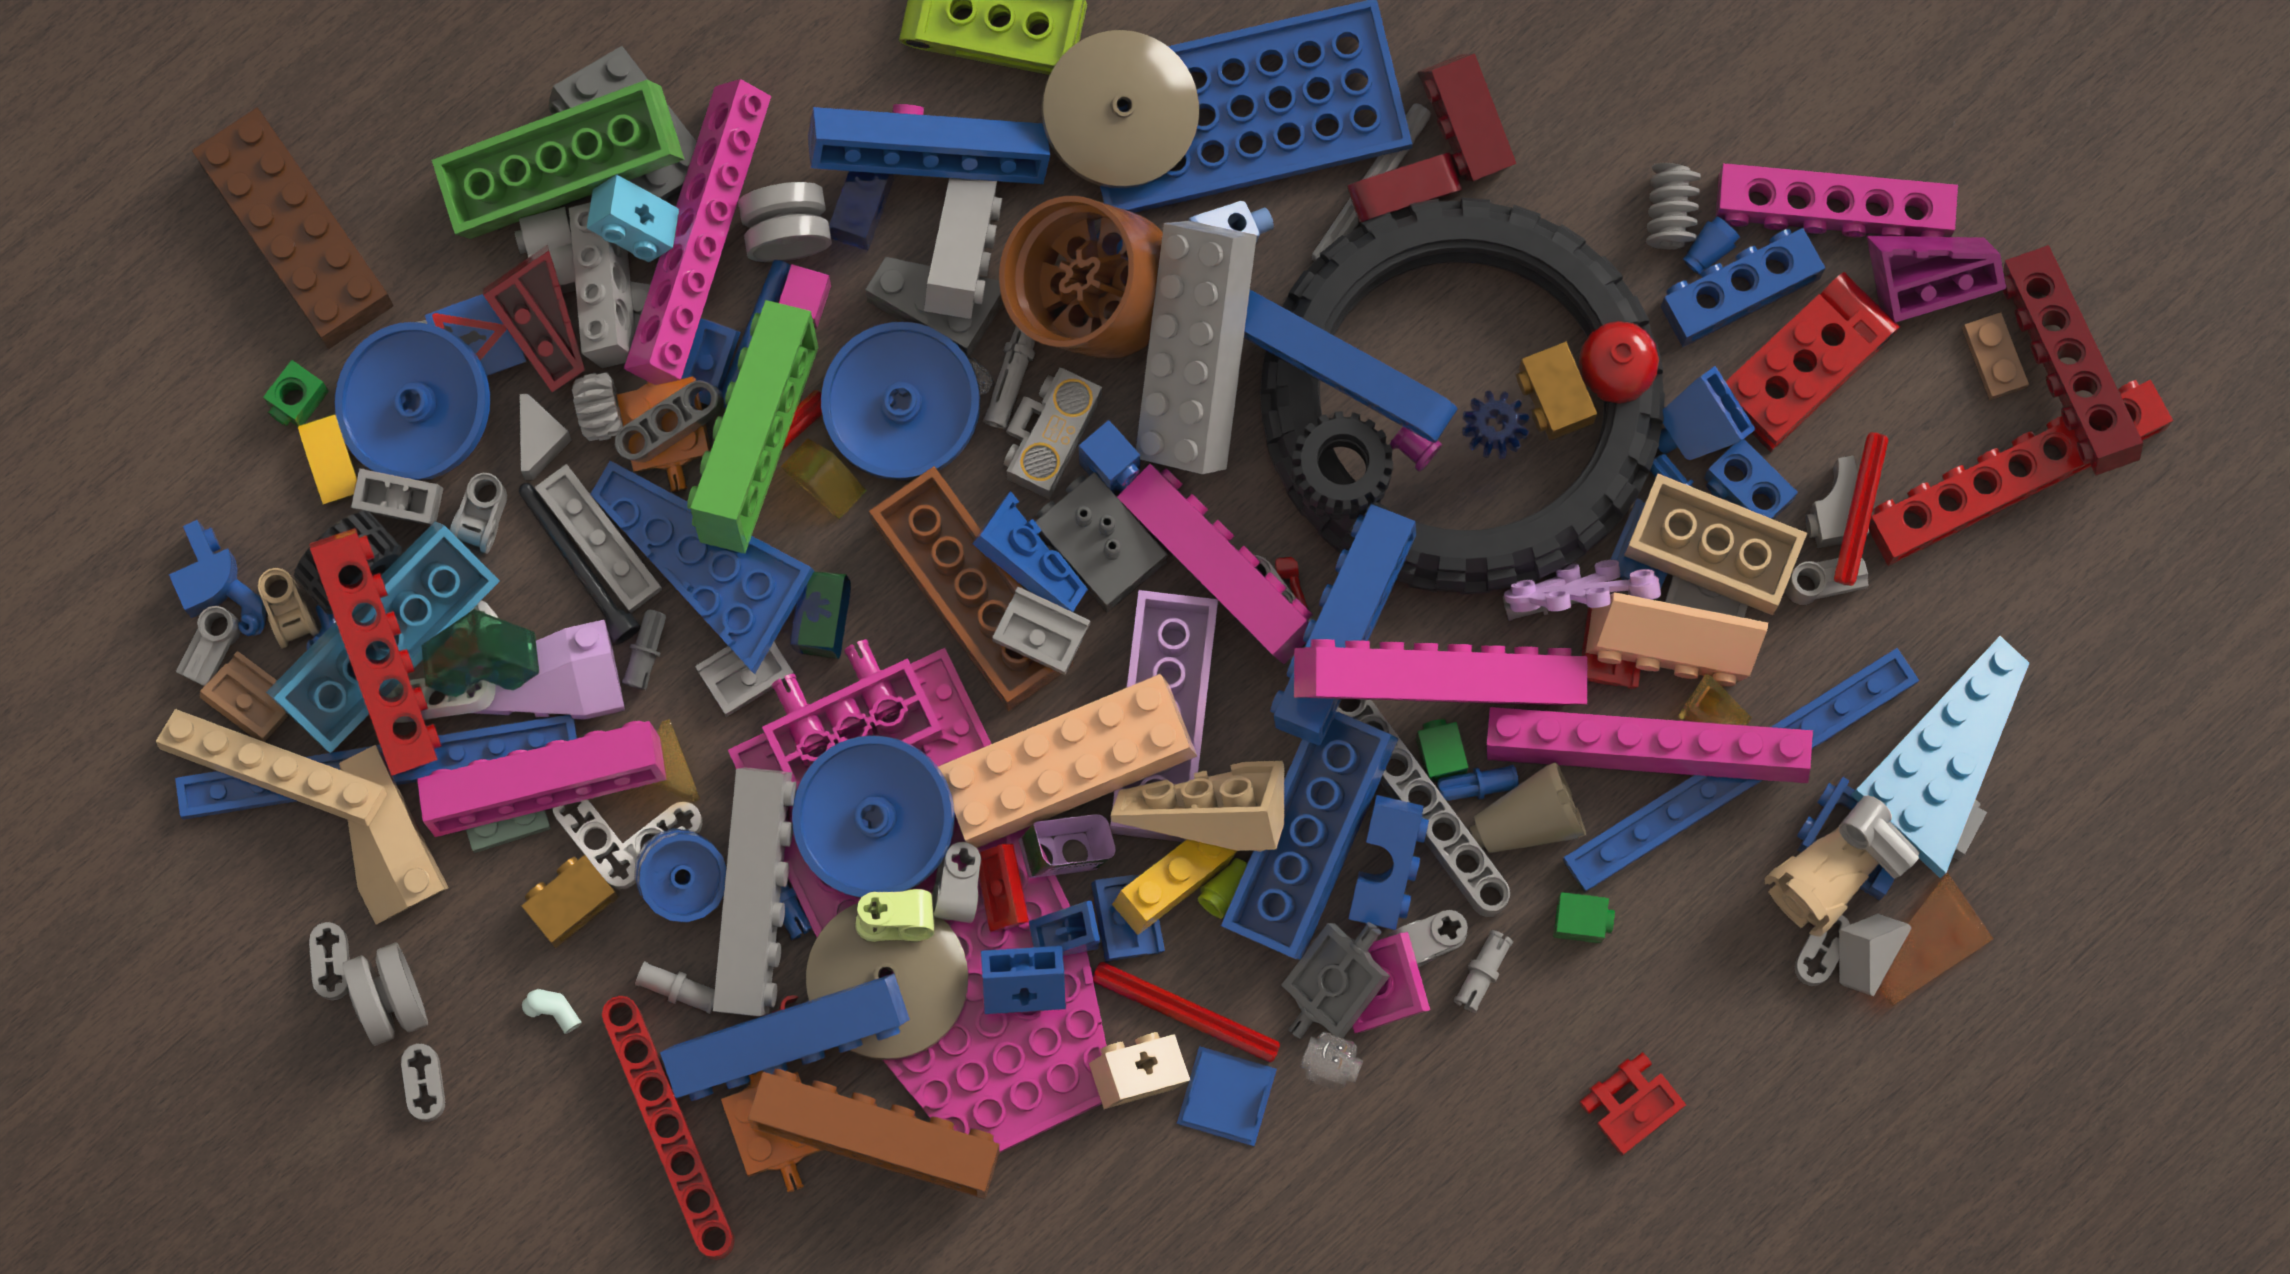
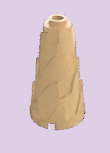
[1765,827,1879,937]

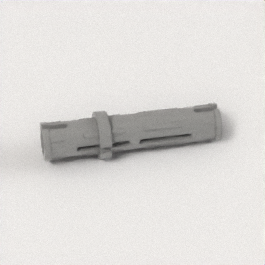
[983,326,1035,430]

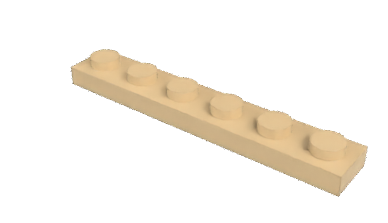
[156,709,387,827]

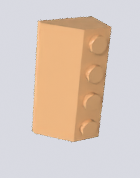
[1586,592,1768,686]

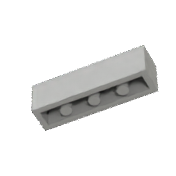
[924,178,1002,319]

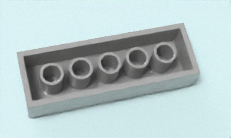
[1136,220,1257,474]

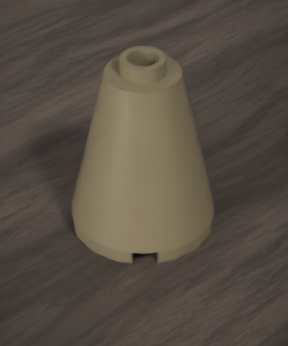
[1470,762,1586,853]

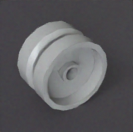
[738,182,832,262]
[343,942,428,1046]

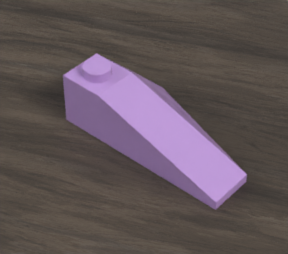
[468,620,625,719]

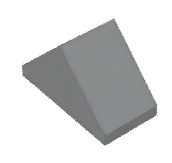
[520,394,572,480]
[1839,914,1912,997]

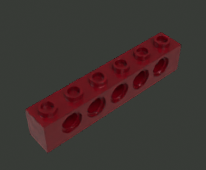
[2002,245,2143,476]

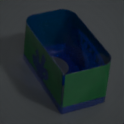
[790,571,851,659]

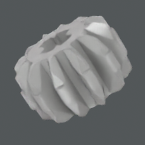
[572,373,623,441]

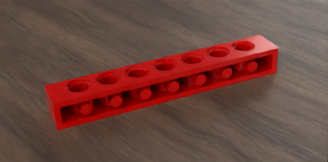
[1869,379,2173,566]

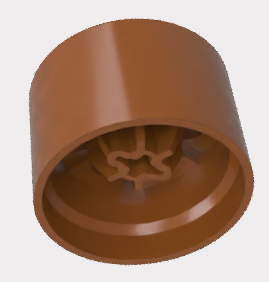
[999,196,1163,359]

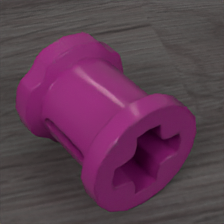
[1390,427,1442,472]

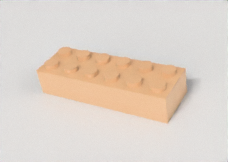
[938,674,1197,848]

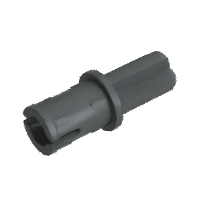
[622,610,666,690]

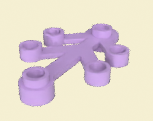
[1504,560,1661,612]

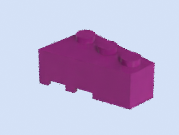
[1867,236,2006,323]

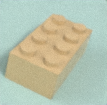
[1624,474,1807,615]

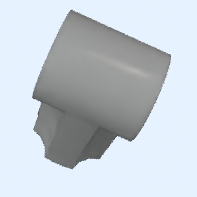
[1785,558,1869,605]
[176,606,241,686]
[1839,795,1920,879]

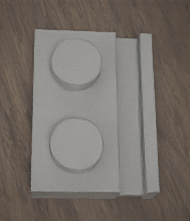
[992,587,1090,675]
[695,642,794,717]

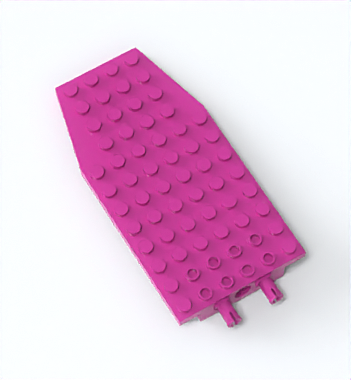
[728,639,1107,1153]

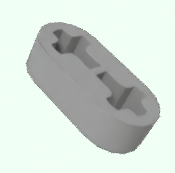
[1794,915,1850,986]
[309,922,350,1000]
[401,1044,445,1122]

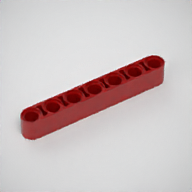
[602,996,735,1260]

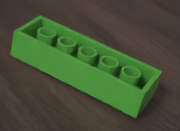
[432,80,685,239]
[687,300,819,554]

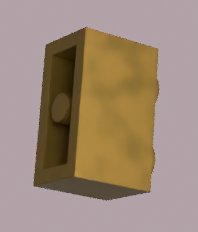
[1516,342,1597,441]
[522,855,619,948]

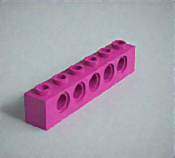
[1716,163,1958,237]

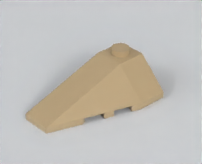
[339,745,449,925]
[1110,761,1284,851]

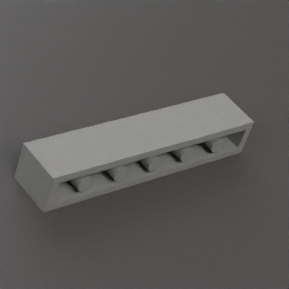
[713,767,797,1016]

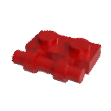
[1579,1052,1686,1156]

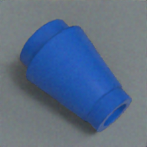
[1682,216,1740,275]

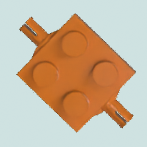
[617,377,711,492]
[721,1070,822,1192]

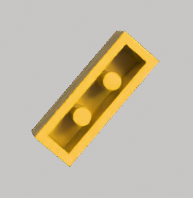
[1112,839,1237,935]

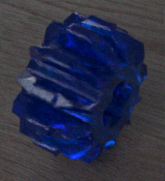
[1461,391,1529,459]

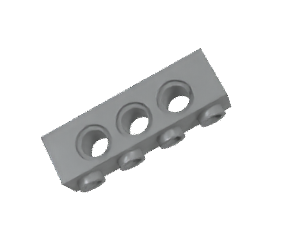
[569,202,635,368]

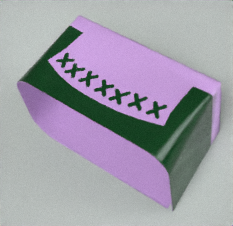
[1019,814,1115,878]

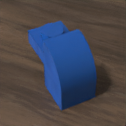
[169,520,237,618]

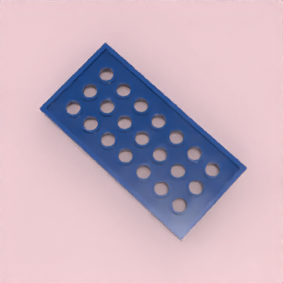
[1100,0,1412,213]

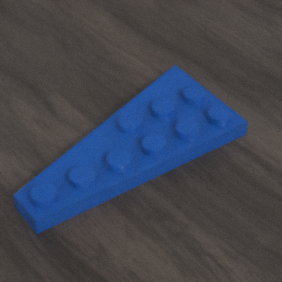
[590,461,814,674]

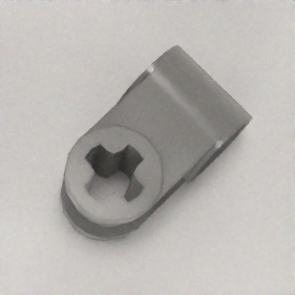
[450,473,507,554]
[932,842,981,923]
[1388,910,1468,967]

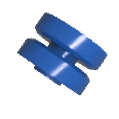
[634,828,726,922]

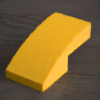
[298,414,357,504]

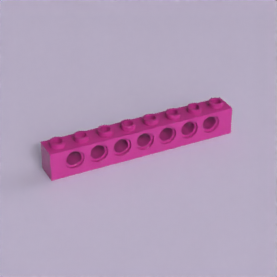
[624,79,771,385]

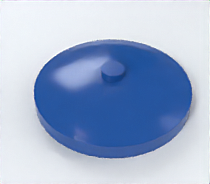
[335,322,490,481]
[821,322,980,481]
[792,736,955,897]

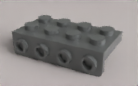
[549,46,697,200]

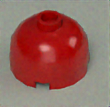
[1578,321,1659,403]

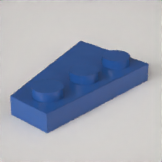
[972,491,1088,612]

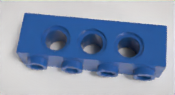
[1661,228,1825,347]

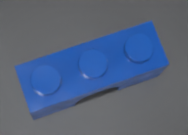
[1349,795,1429,930]

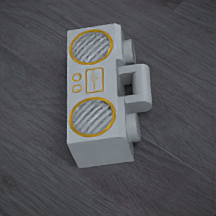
[1003,368,1102,500]

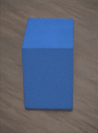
[1029,901,1100,956]

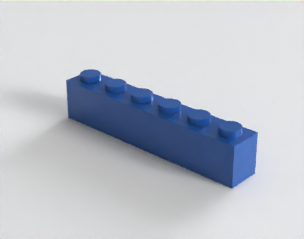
[808,107,1050,184]
[1270,504,1416,746]
[660,974,910,1101]

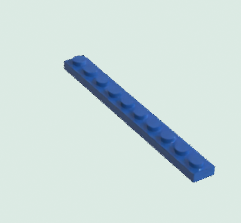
[1563,648,1920,893]
[175,715,578,820]

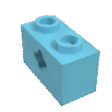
[587,175,679,262]

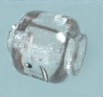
[1300,1032,1363,1091]

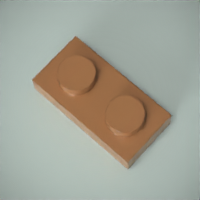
[1962,312,2029,400]

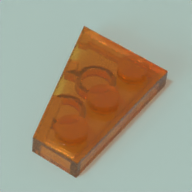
[1879,872,1993,1006]

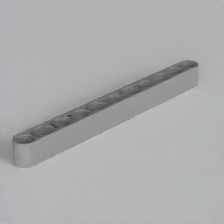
[1254,555,1510,917]

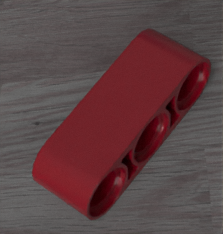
[1347,152,1462,223]

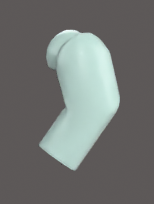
[522,989,582,1034]

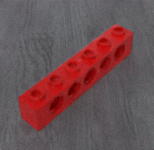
[309,528,442,776]

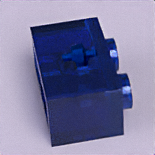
[829,171,894,251]

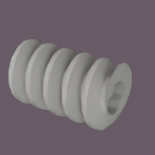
[1646,163,1701,250]

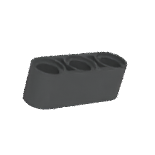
[615,381,724,462]

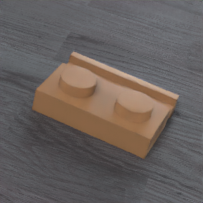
[200,651,288,742]

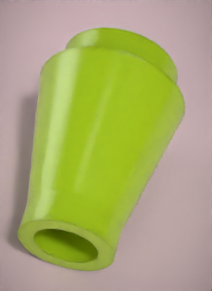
[1198,858,1247,919]

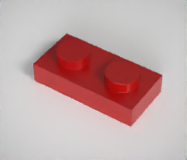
[979,843,1029,932]

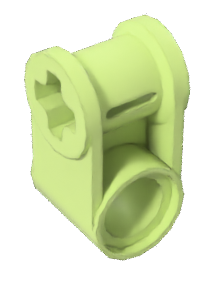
[855,889,935,942]

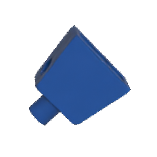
[1658,366,1755,460]

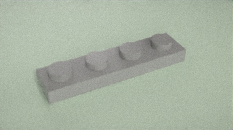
[535,464,662,613]

